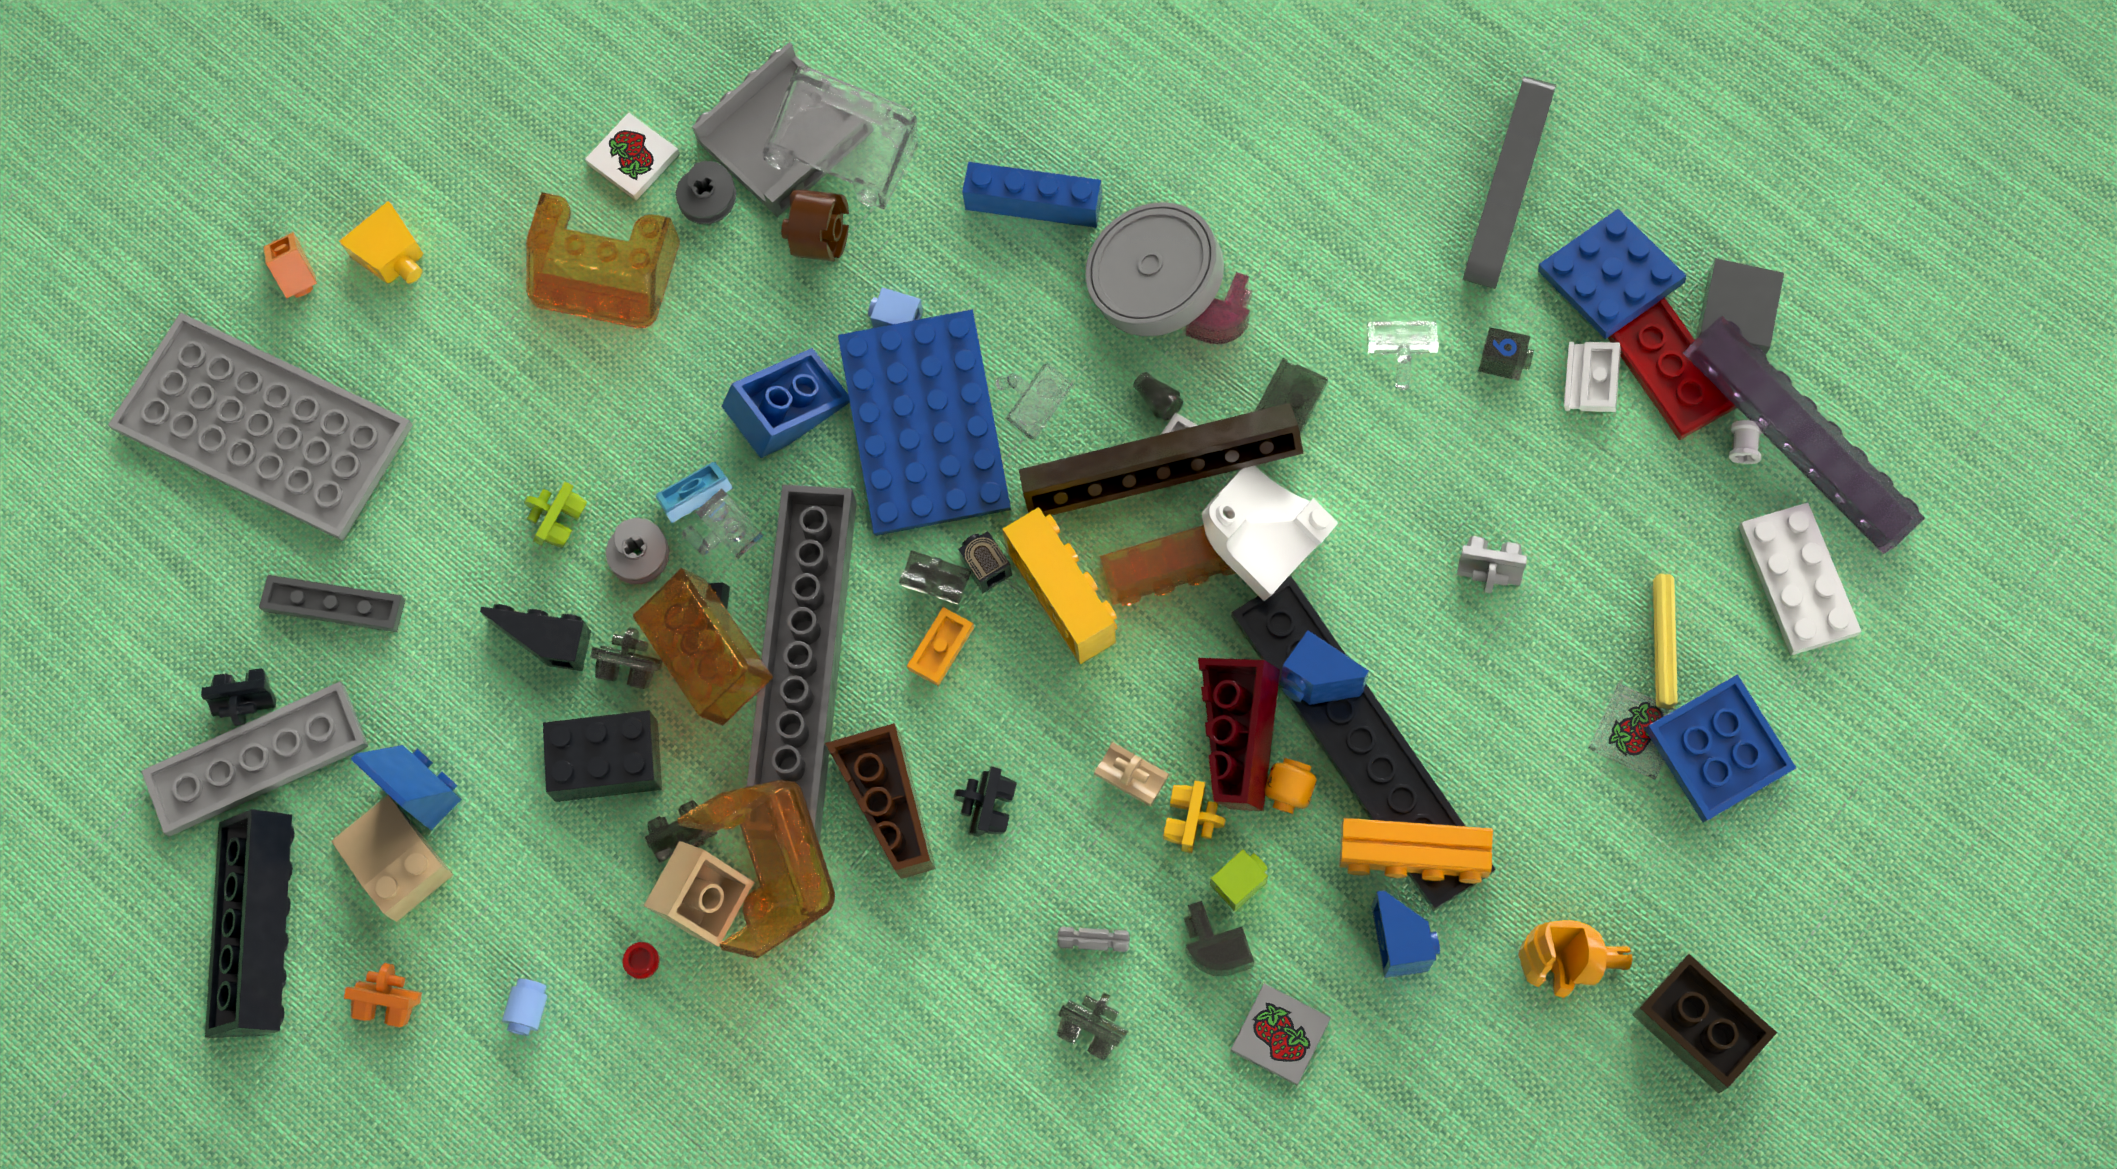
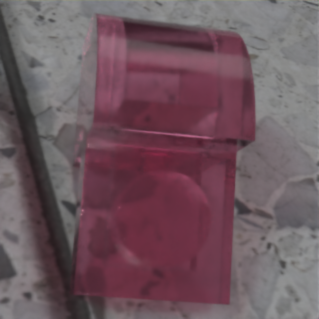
[1186,272,1253,344]

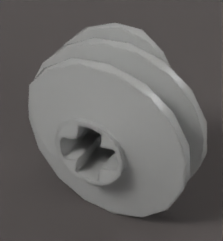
[606,518,670,584]

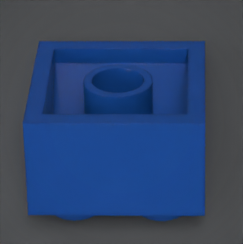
[1280,631,1369,704]
[1371,891,1440,978]

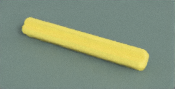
[1653,574,1678,709]

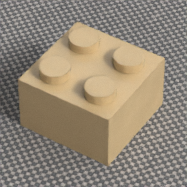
[644,841,754,947]

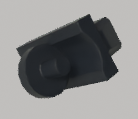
[201,668,277,726]
[954,767,1017,837]

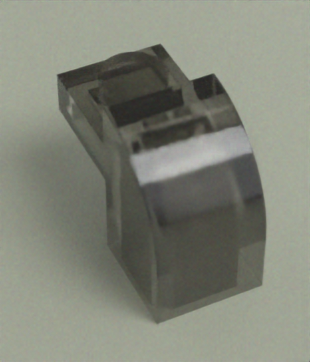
[1183,901,1254,976]

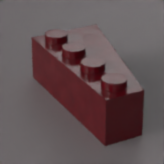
[1198,658,1280,811]

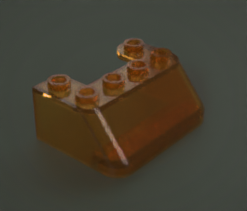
[526,192,680,328]

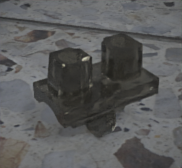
[899,550,971,604]
[590,627,663,689]
[645,800,718,863]
[1057,992,1128,1060]

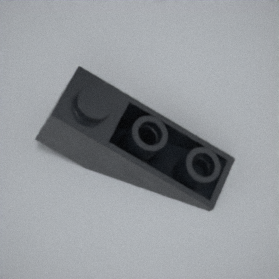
[480,604,591,671]

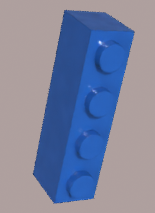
[962,162,1102,228]

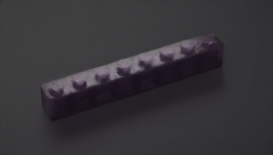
[1683,316,1925,554]

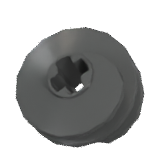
[675,161,736,224]

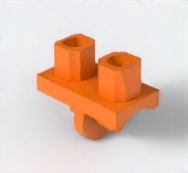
[344,963,422,1027]

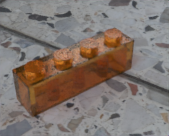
[1099,525,1236,606]

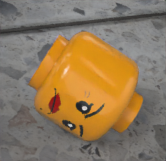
[1265,758,1317,814]

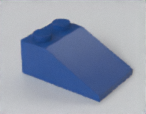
[721,348,850,458]
[351,745,462,831]

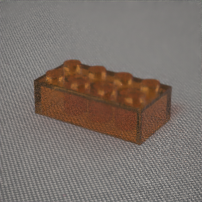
[632,568,773,726]

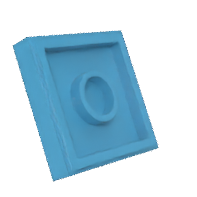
[655,462,733,523]

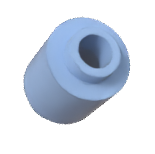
[502,978,548,1036]

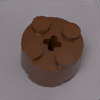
[781,190,849,262]

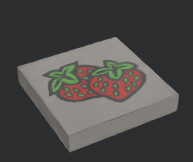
[1231,983,1331,1086]

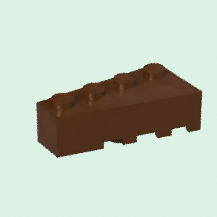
[825,723,936,879]

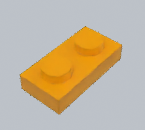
[907,607,974,686]

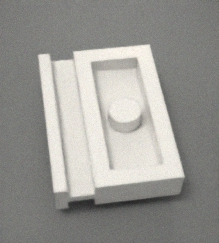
[1564,342,1621,412]

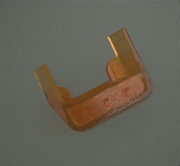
[677,780,835,959]

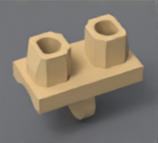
[1094,742,1169,807]

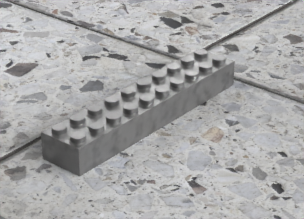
[742,484,857,842]

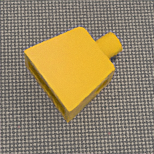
[339,201,423,284]

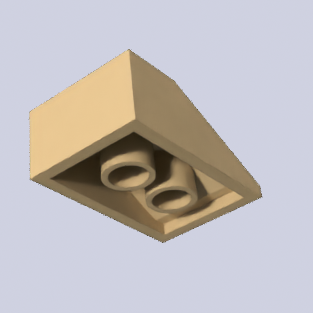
[331,795,454,922]

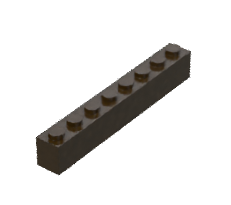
[1018,403,1304,517]

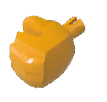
[1518,920,1632,998]

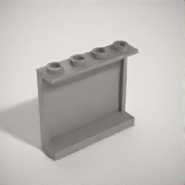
[692,42,874,217]

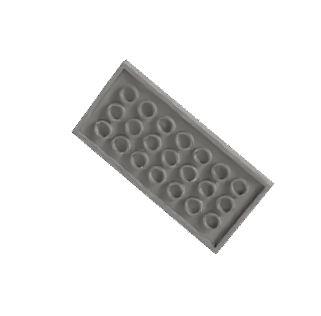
[108,312,413,541]

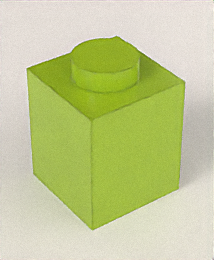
[1210,849,1268,912]

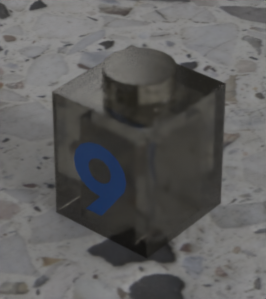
[1478,327,1534,381]

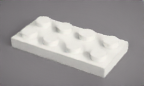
[1739,503,1862,655]

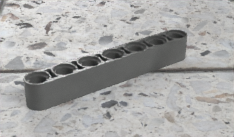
[1463,76,1556,289]

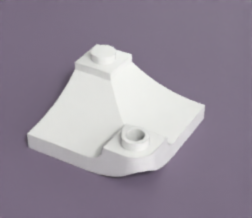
[1202,466,1338,601]

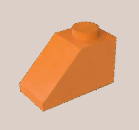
[263,232,317,299]

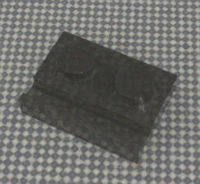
[1255,358,1328,435]

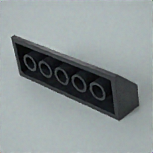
[205,809,295,1038]

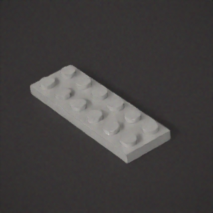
[141,682,369,837]

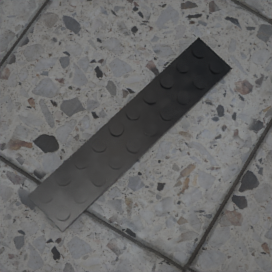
[1231,576,1496,911]

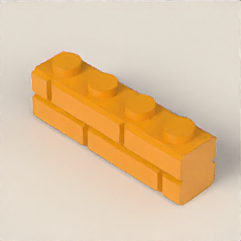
[1339,818,1493,884]

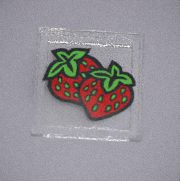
[1588,683,1676,780]

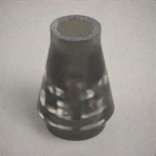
[1133,372,1183,420]

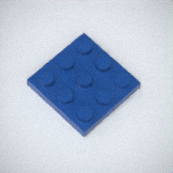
[1538,209,1687,339]
[1644,674,1796,823]

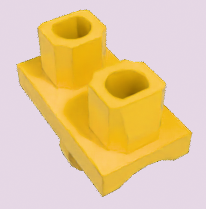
[1163,780,1226,853]

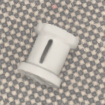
[1729,420,1764,464]

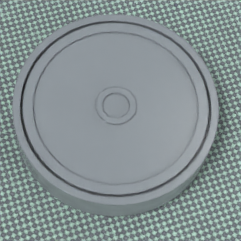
[1086,202,1224,336]

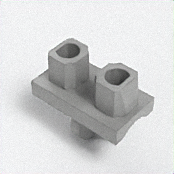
[1457,536,1527,594]

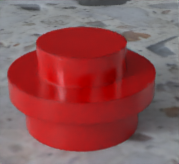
[622,942,660,979]

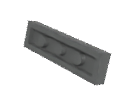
[259,575,406,632]

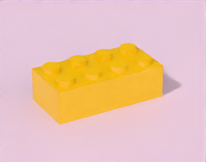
[1002,507,1118,664]

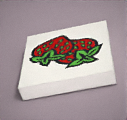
[585,113,680,201]

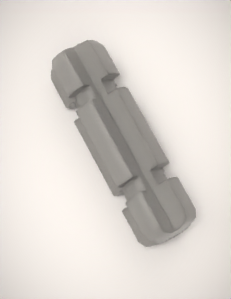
[1057,927,1130,952]

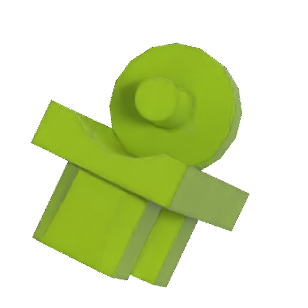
[524,481,587,548]

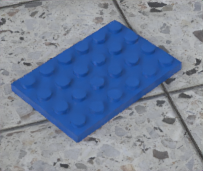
[838,309,1011,536]

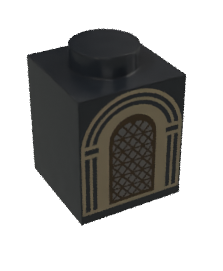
[958,531,1012,593]

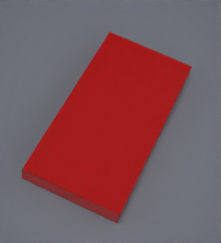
[1608,297,1740,440]

